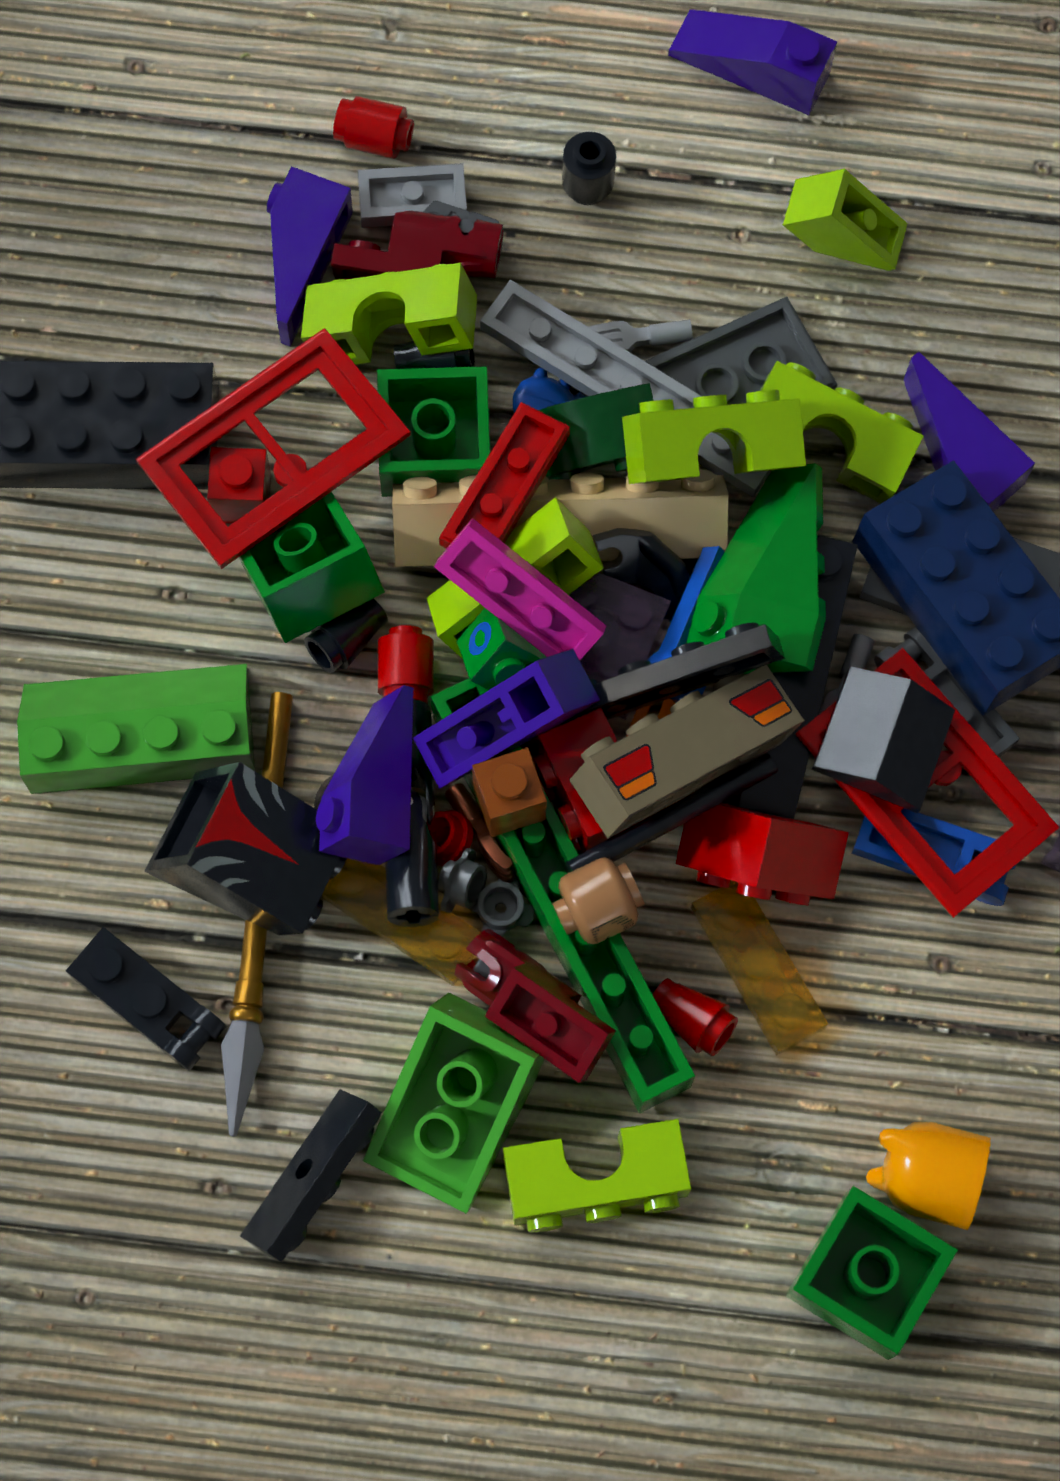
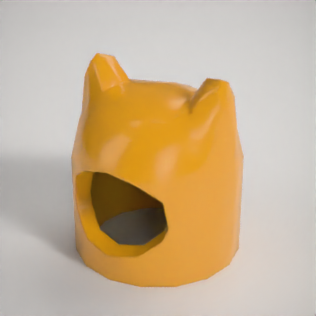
[866,1122,991,1230]

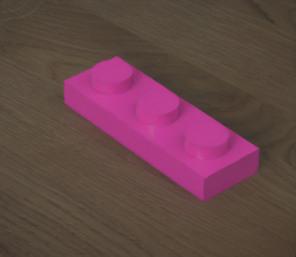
[434,518,606,661]

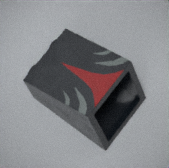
[145,762,347,936]

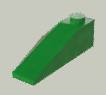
[686,463,826,674]

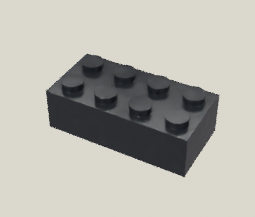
[0,361,220,490]

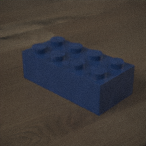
[852,460,1060,716]

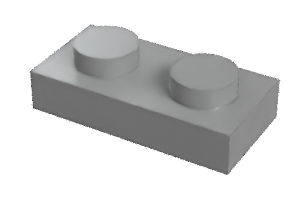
[358,163,467,228]

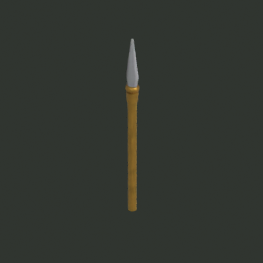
[221,692,293,1137]

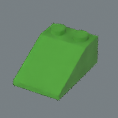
[363,992,545,1214]

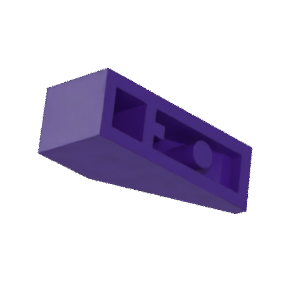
[668,9,837,115]
[267,166,353,347]
[903,351,1035,512]
[413,649,600,789]
[316,685,413,865]

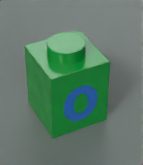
[456,608,547,690]

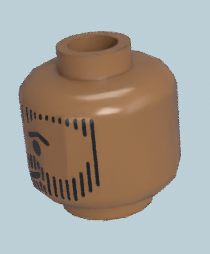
[552,857,645,944]

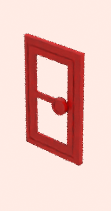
[135,328,411,569]
[795,648,1060,918]

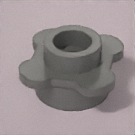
[438,848,487,913]
[469,878,534,938]

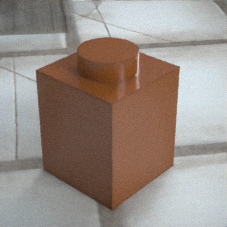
[472,747,547,837]

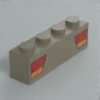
[570,665,804,838]

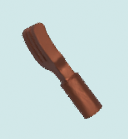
[445,783,514,883]

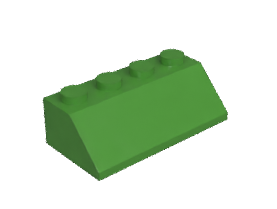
[17,664,255,794]

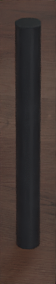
[566,752,778,872]

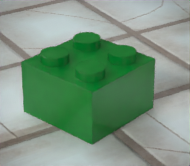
[377,366,490,497]
[239,492,385,643]
[785,1186,958,1360]

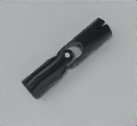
[385,699,439,927]

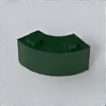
[538,383,654,480]

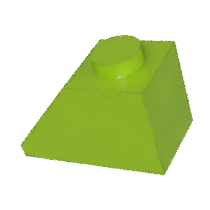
[783,169,908,271]

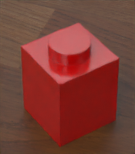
[207,447,271,524]

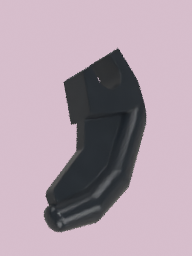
[593,528,691,622]

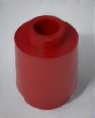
[333,96,414,159]
[378,625,434,704]

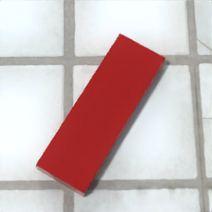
[439,402,570,549]

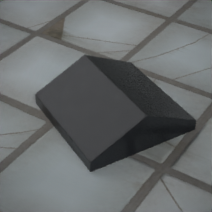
[812,667,955,813]

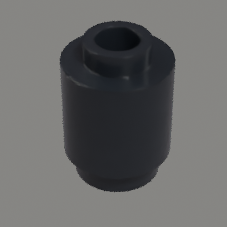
[562,132,616,205]

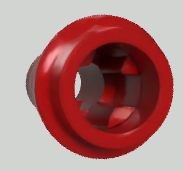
[653,978,738,1056]

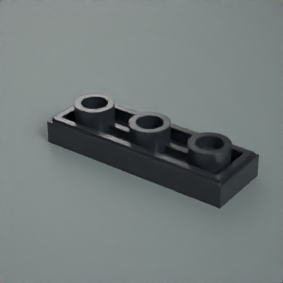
[240,1089,382,1262]

